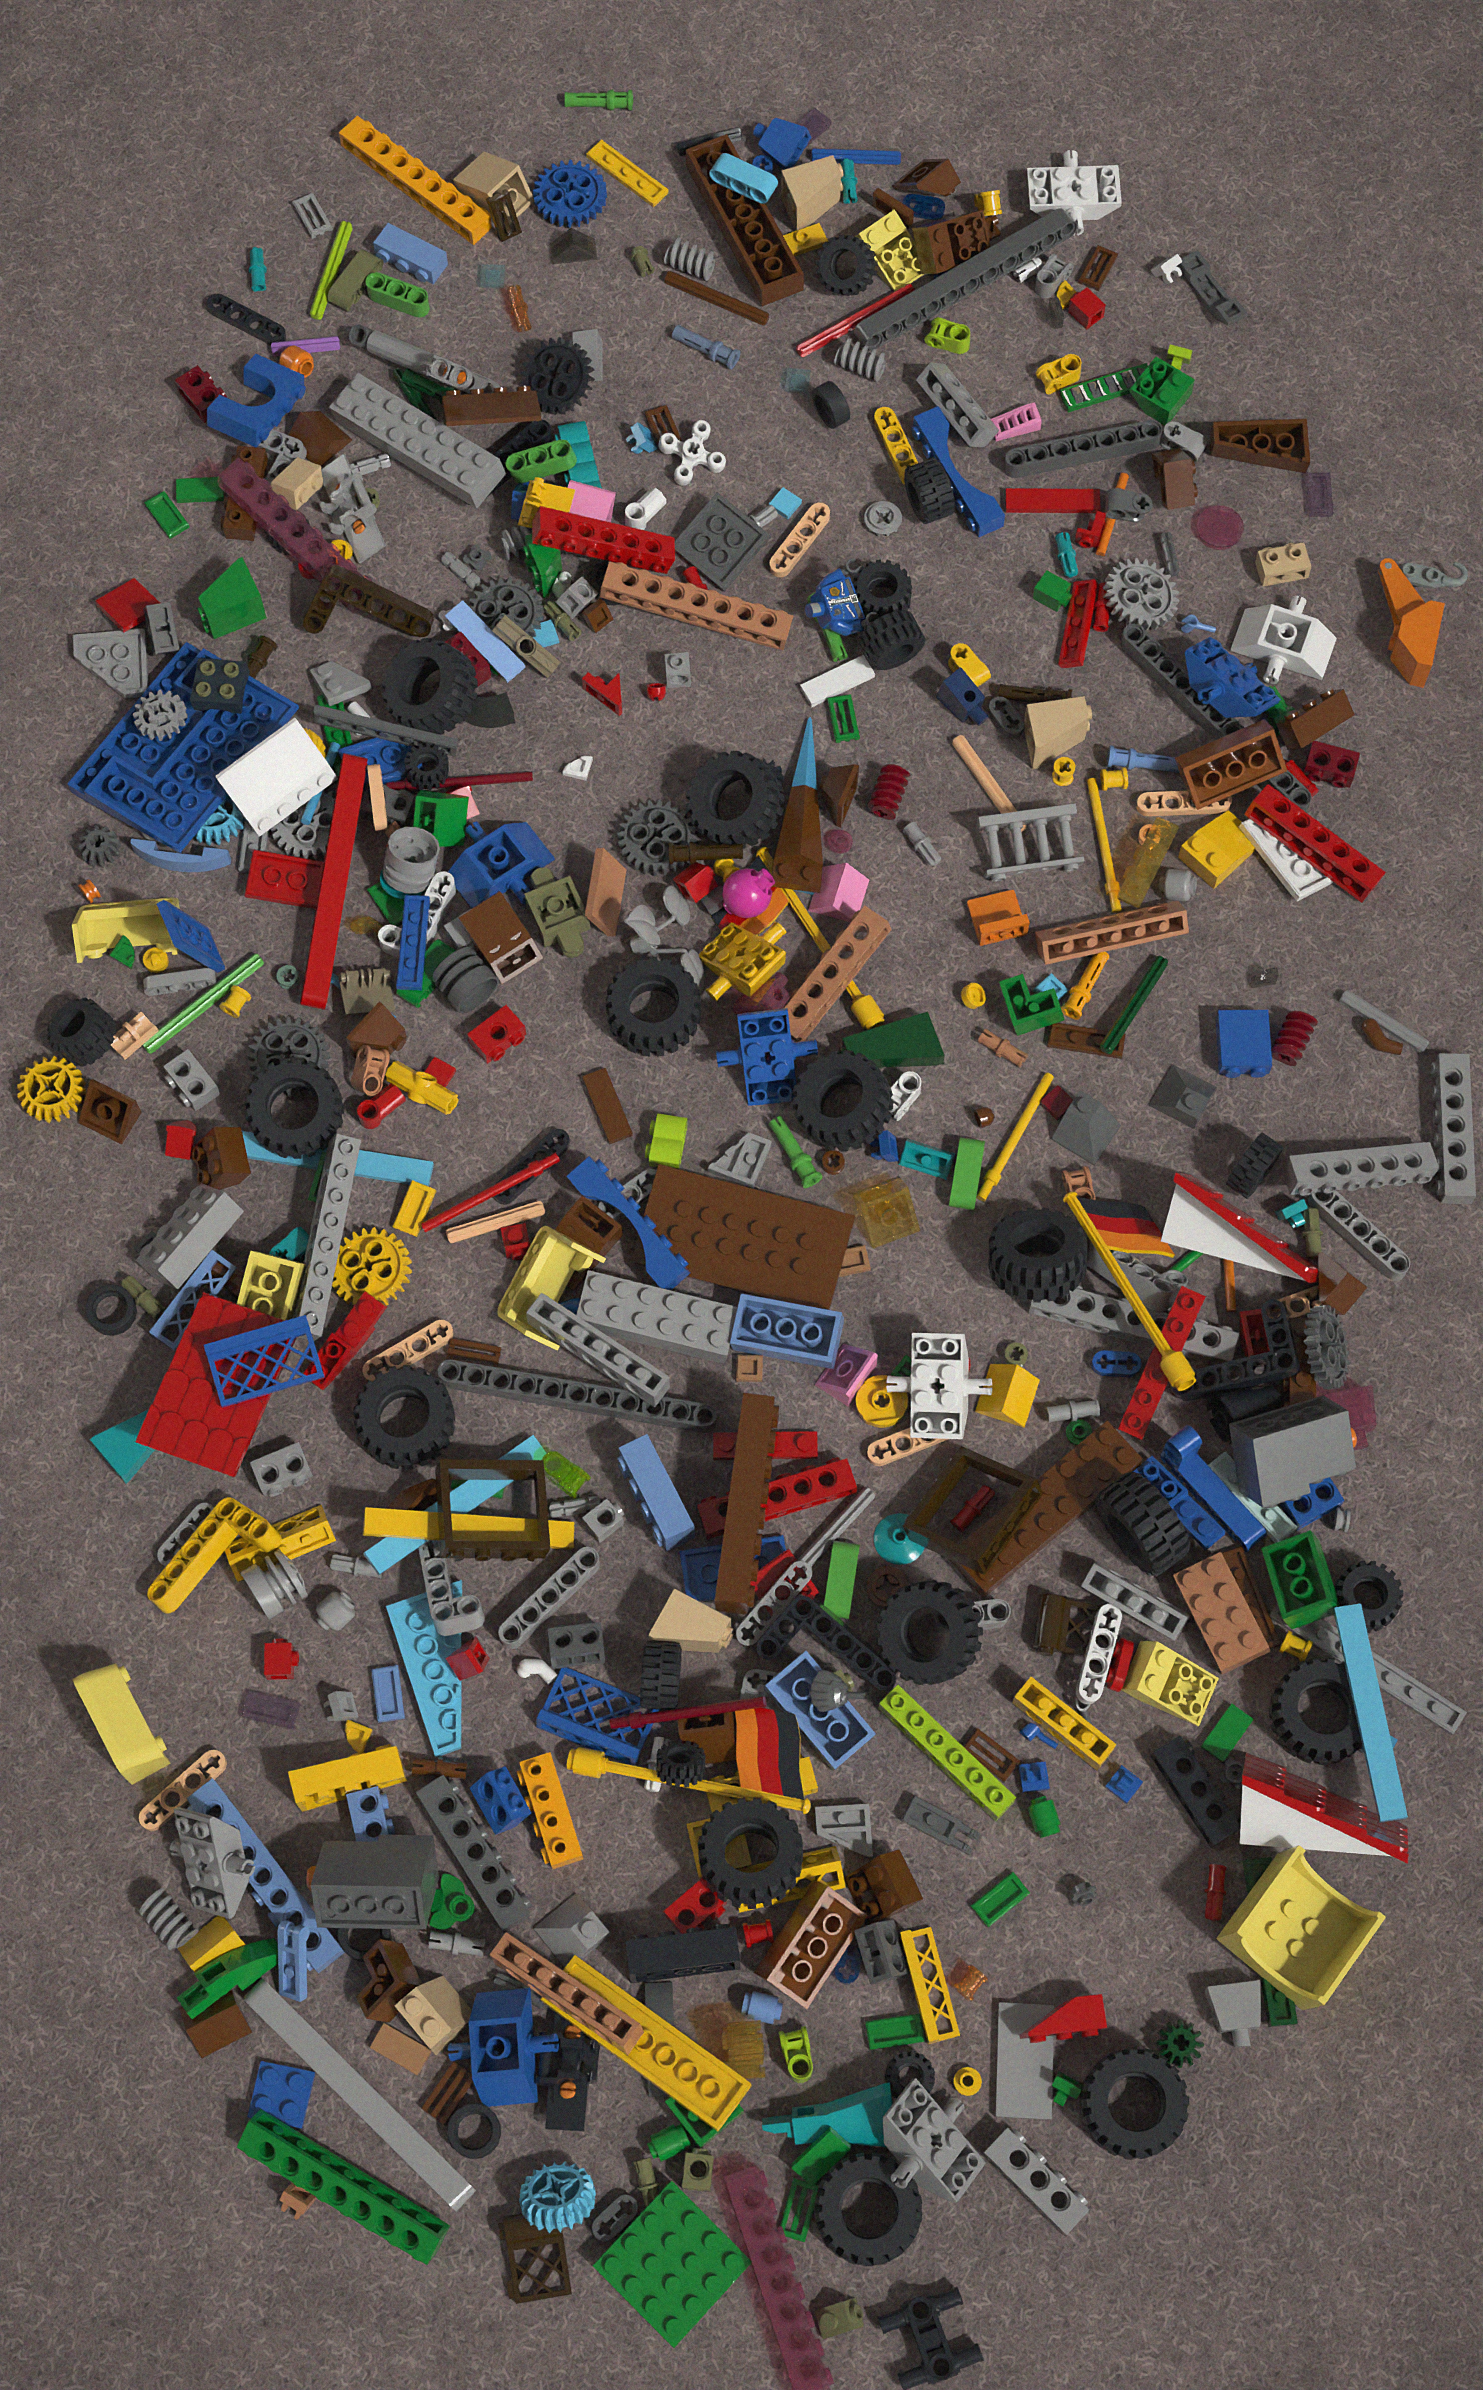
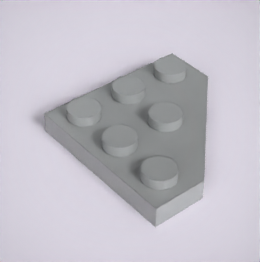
[73,628,149,699]

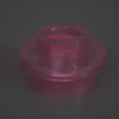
[828,830,853,854]

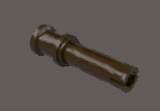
[247,635,278,679]
[998,683,1073,703]
[668,842,743,865]

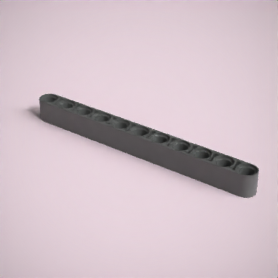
[854,208,1078,351]
[1121,623,1312,813]
[438,1360,717,1433]

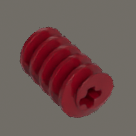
[868,764,910,820]
[1271,1011,1318,1066]

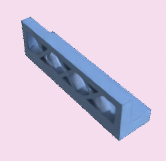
[149,1250,237,1351]

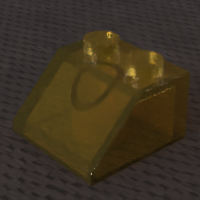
[852,1176,920,1249]

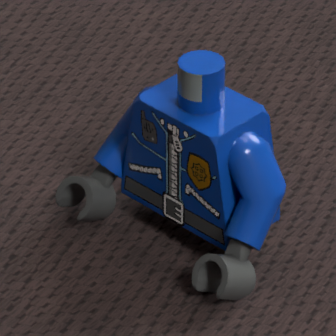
[805,558,878,636]

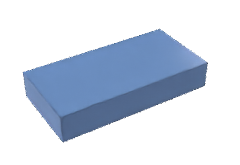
[371,1665,405,1723]

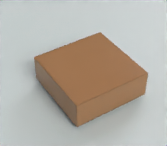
[736,1355,763,1382]

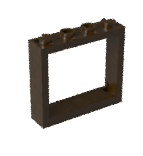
[902,1446,1044,1575]
[435,1459,551,1562]

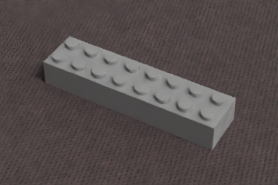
[329,373,506,509]

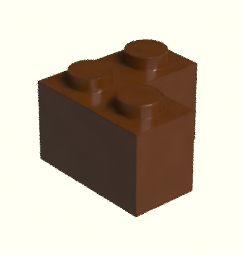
[1152,449,1198,510]
[356,1939,422,2023]

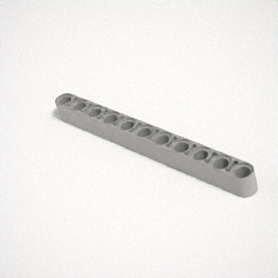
[242,1978,476,2212]

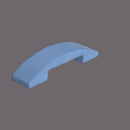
[131,839,231,872]

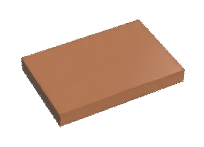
[585,848,627,936]

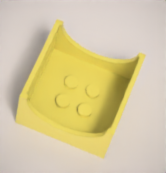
[1216,1845,1386,2010]

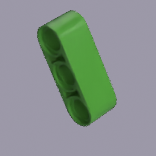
[366,272,430,318]
[506,439,577,483]
[949,1137,985,1210]
[824,1541,860,1619]

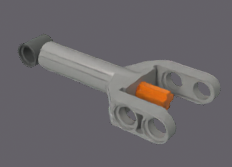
[349,324,501,394]

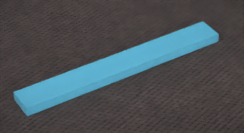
[242,1131,434,1187]
[363,1435,548,1576]
[1333,1604,1408,1823]

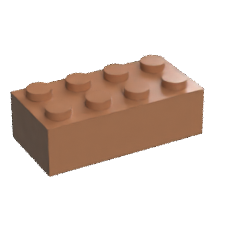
[1173,1552,1270,1675]

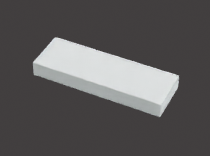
[800,655,875,707]

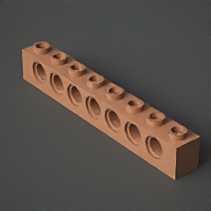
[600,561,793,650]

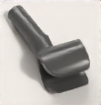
[1070,1697,1093,1725]

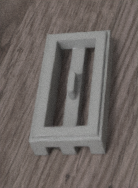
[292,193,333,239]

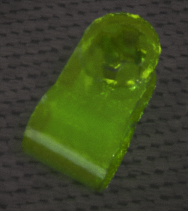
[542,1451,591,1499]

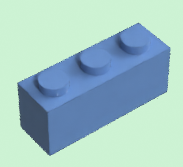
[373,223,448,284]

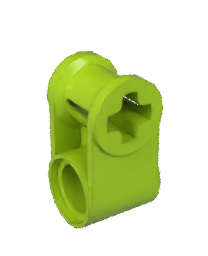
[924,317,970,354]
[778,2026,813,2083]

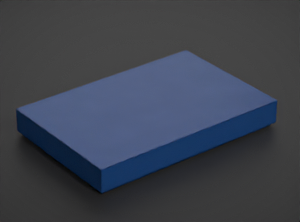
[338,738,424,791]

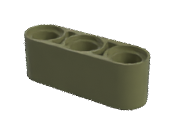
[328,249,384,312]

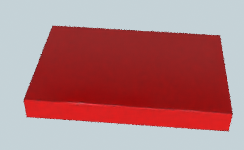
[245,849,324,909]

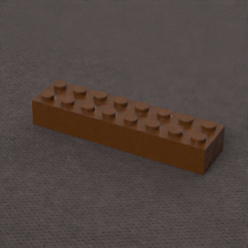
[686,134,804,306]
[715,1393,779,1615]
[949,1420,1143,1599]

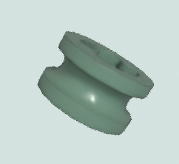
[277,965,300,989]

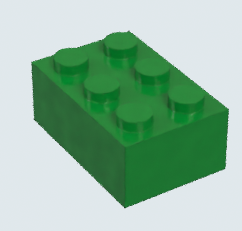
[1261,1530,1340,1629]

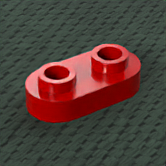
[1105,1638,1134,1692]

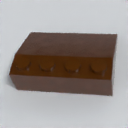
[441,386,542,426]

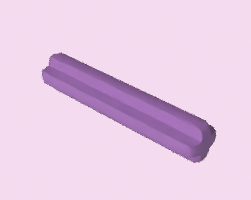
[271,336,340,356]

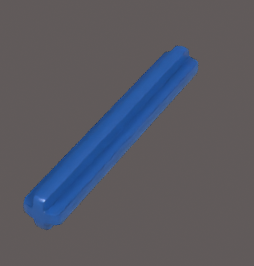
[812,148,901,165]

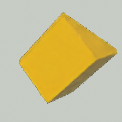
[975,1364,1040,1428]
[178,1915,246,1973]

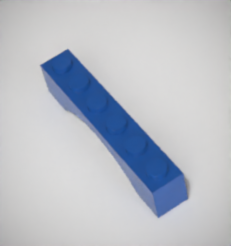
[911,406,1005,537]
[567,1156,690,1291]

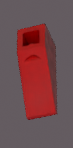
[1019,1994,1107,2043]

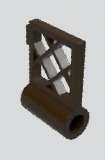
[1033,1594,1115,1666]
[498,2213,572,2304]

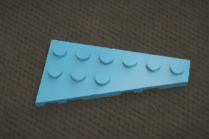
[386,1580,463,1757]

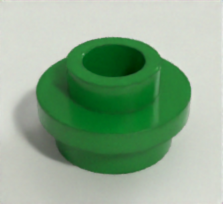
[1066,1419,1092,1445]

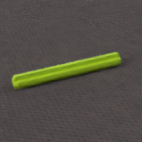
[310,221,352,320]

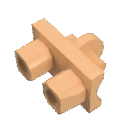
[110,1012,159,1060]

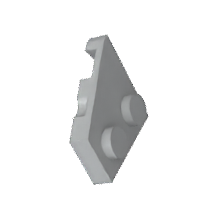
[310,661,372,706]
[708,1132,772,1188]
[815,1804,873,1858]

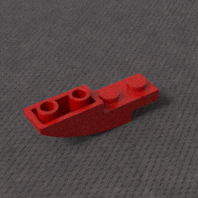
[303,1291,388,1390]

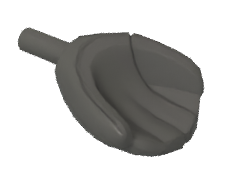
[810,1670,865,1712]

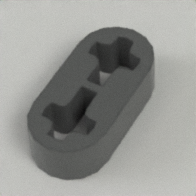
[989,697,1024,738]
[592,2195,638,2242]

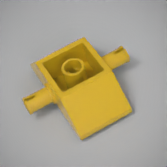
[699,921,786,1001]

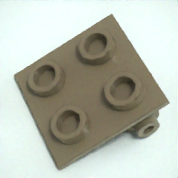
[338,967,395,1015]

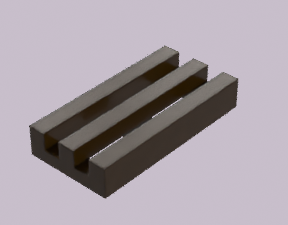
[486,189,522,242]

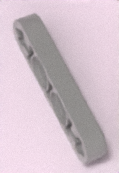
[736,1560,812,1646]

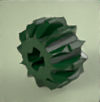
[1156,2019,1204,2069]

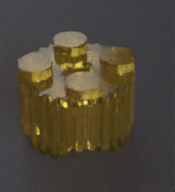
[722,2020,766,2079]

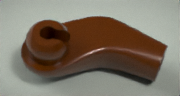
[1362,1018,1403,1055]

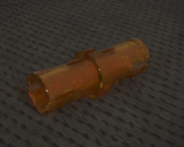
[507,285,532,332]

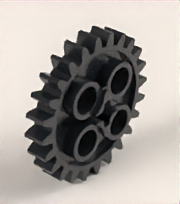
[520,337,595,415]

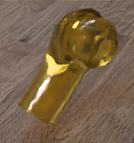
[350,916,385,935]

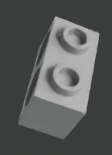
[163,1049,220,1111]
[250,1442,313,1497]

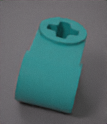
[269,1226,309,1263]

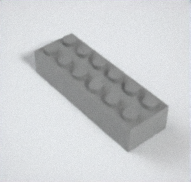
[577,1270,738,1363]

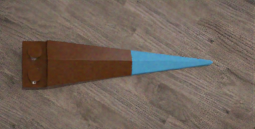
[772,717,823,893]

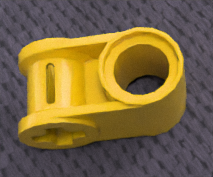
[974,190,1002,216]
[1035,354,1082,394]
[948,643,991,687]

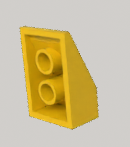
[1178,810,1256,889]

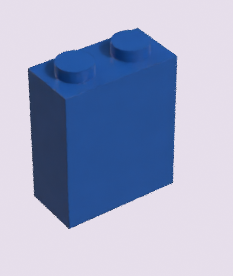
[1215,1010,1272,1078]

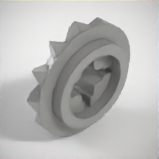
[864,501,902,536]

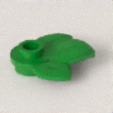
[429,1874,475,1930]

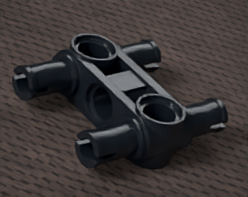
[877,2287,984,2390]

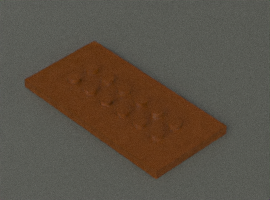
[631,1164,856,1310]

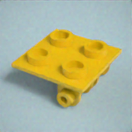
[518,477,575,528]

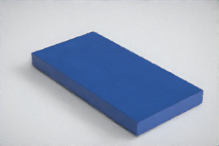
[157,900,225,973]
[679,1535,786,1602]

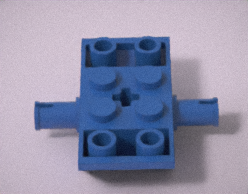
[1185,637,1281,718]
[448,822,555,908]
[716,1008,818,1106]
[448,1988,559,2107]

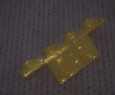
[1117,817,1179,908]

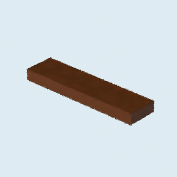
[1221,1546,1281,1649]

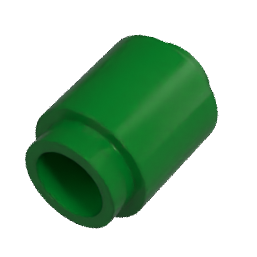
[1027,1796,1061,1838]
[647,2124,690,2162]

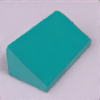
[899,1139,956,1180]

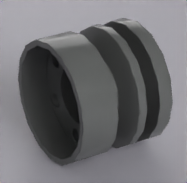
[432,947,499,1014]

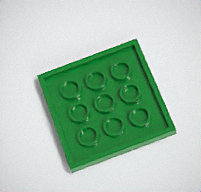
[592,2180,752,2348]

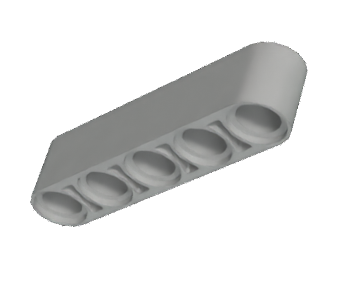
[1308,1191,1410,1281]
[498,1547,600,1649]

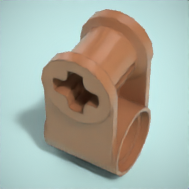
[351,1045,390,1096]
[1062,1166,1095,1200]

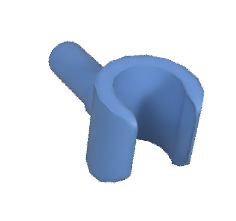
[1181,615,1216,633]

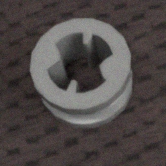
[1333,1507,1351,1533]

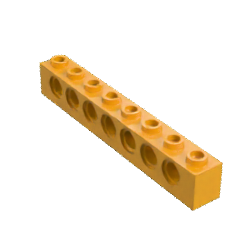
[339,116,492,245]

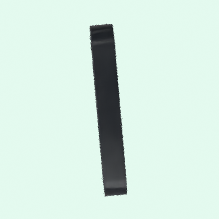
[207,294,286,345]
[494,1129,570,1205]

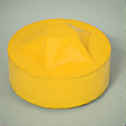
[327,539,353,564]
[143,947,169,973]
[961,983,986,1009]

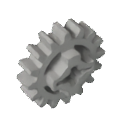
[133,690,188,741]

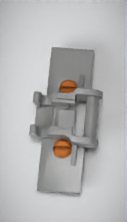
[319,454,386,564]

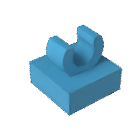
[626,422,657,454]

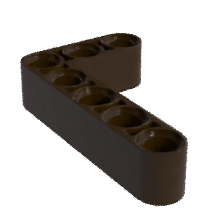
[303,565,434,638]

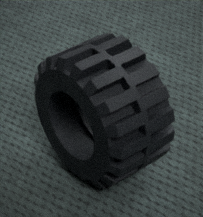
[815,234,878,296]
[904,458,955,524]
[852,559,912,623]
[859,610,926,670]
[47,997,117,1067]
[1334,1561,1404,1633]
[640,1641,682,1710]

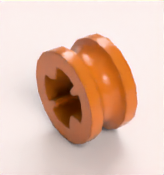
[78,879,101,904]

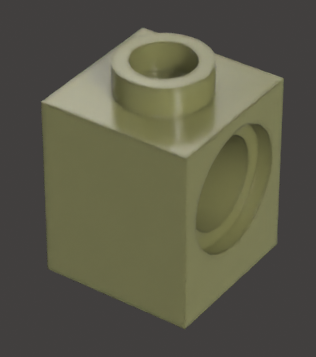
[682,2148,714,2192]

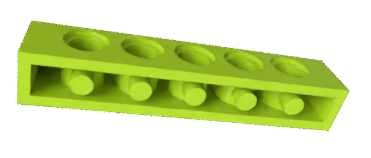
[878,1685,1016,1822]

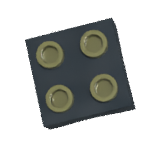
[190,658,250,714]

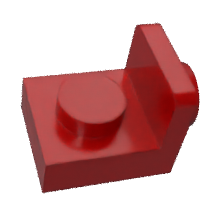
[1075,511,1106,548]
[501,1223,530,1261]

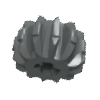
[78,825,121,868]

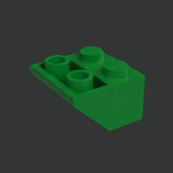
[1130,357,1195,426]
[522,534,562,598]
[413,790,469,847]

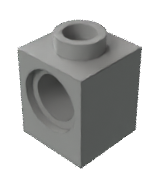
[556,577,599,619]
[665,652,691,688]
[582,1499,625,1543]

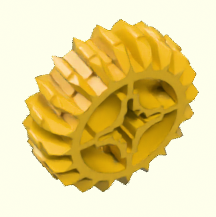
[17,1056,86,1124]

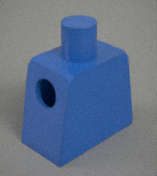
[753,118,812,170]

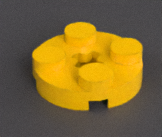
[856,1375,908,1428]

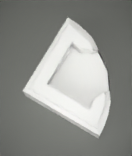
[563,756,593,780]

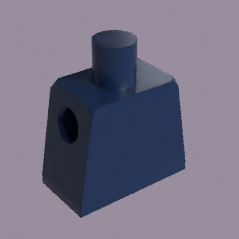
[936,667,989,726]

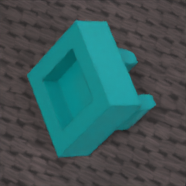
[1274,1199,1308,1228]

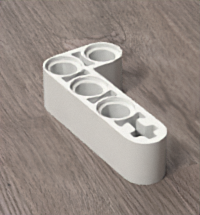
[378,871,456,958]

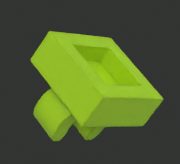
[1167,344,1192,370]

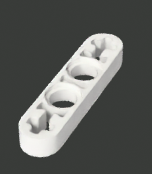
[1076,1604,1122,1704]

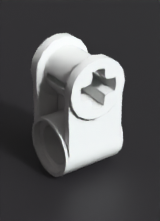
[889,1071,921,1121]

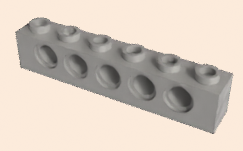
[1431,1053,1476,1204]
[1281,1142,1439,1196]
[526,1293,670,1407]

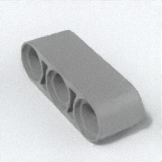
[933,1599,1011,1634]

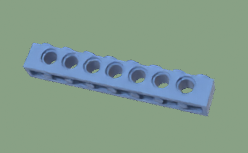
[186,1778,345,1973]

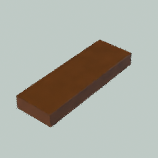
[1047,1023,1126,1059]
[582,1068,633,1144]

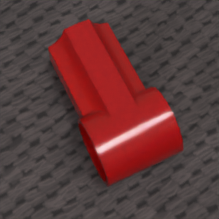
[357,1083,406,1129]

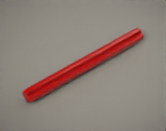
[796,284,915,357]

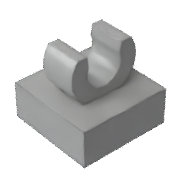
[324,1691,359,1721]

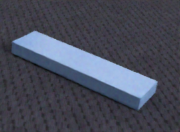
[445,600,525,683]

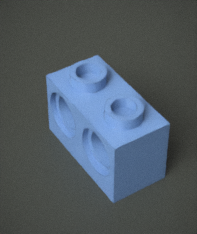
[346,1786,395,1842]

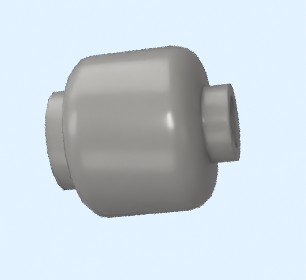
[1159,869,1197,901]
[316,1591,356,1631]

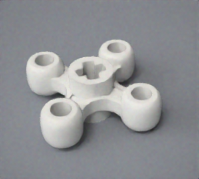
[659,420,726,486]

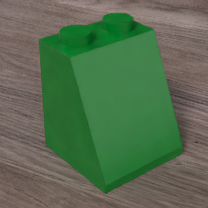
[197,557,267,639]

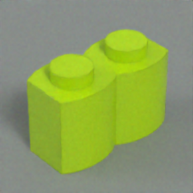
[645,1114,688,1169]

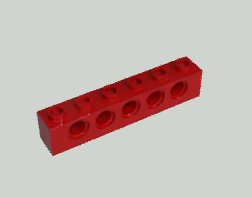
[532,506,675,574]
[1244,784,1386,903]
[1117,1286,1206,1440]
[697,1457,857,1540]

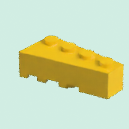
[288,1744,407,1812]

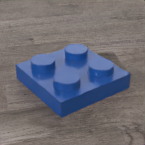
[247,2061,316,2129]

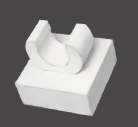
[1151,254,1182,284]

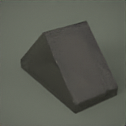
[550,228,598,265]

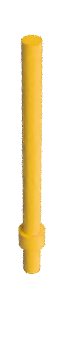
[1087,778,1122,913]
[976,1073,1054,1202]

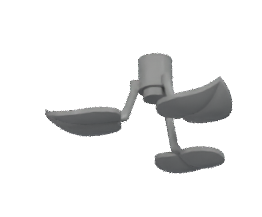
[624,886,706,993]

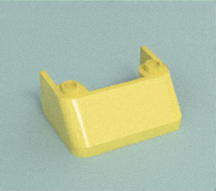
[72,897,180,963]
[497,1226,606,1350]
[72,1663,171,1785]

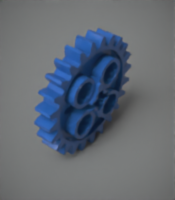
[533,160,607,228]

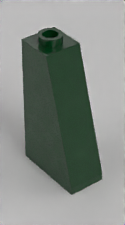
[839,1011,945,1068]

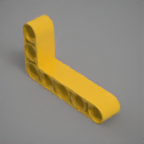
[147,1497,282,1614]

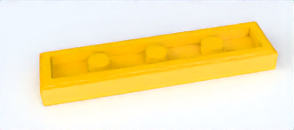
[586,139,669,207]

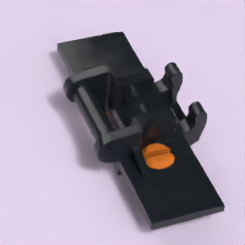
[535,2012,600,2132]

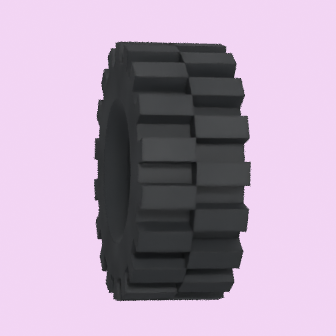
[1226,1132,1284,1199]

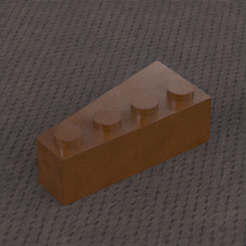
[1209,419,1310,473]

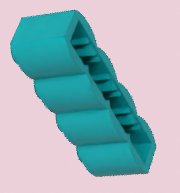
[554,421,602,489]

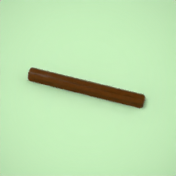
[665,271,769,326]

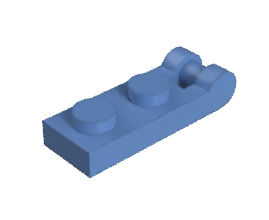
[278,1920,310,2002]

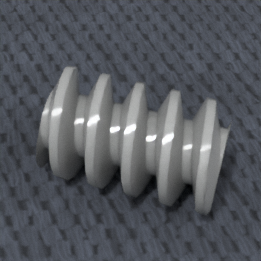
[664,237,715,281]
[834,338,886,382]
[500,526,532,561]
[139,1888,199,1950]

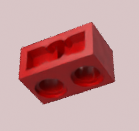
[663,1877,727,1934]

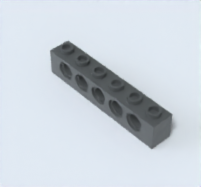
[416,1775,532,1933]

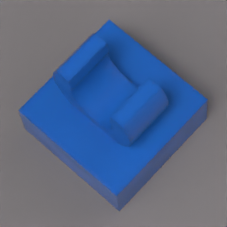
[870,1130,899,1162]
[1018,1761,1050,1793]
[1105,1765,1143,1804]

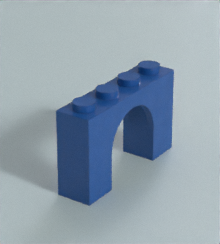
[207,354,306,448]

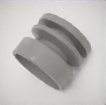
[382,827,440,893]
[240,1549,308,1620]

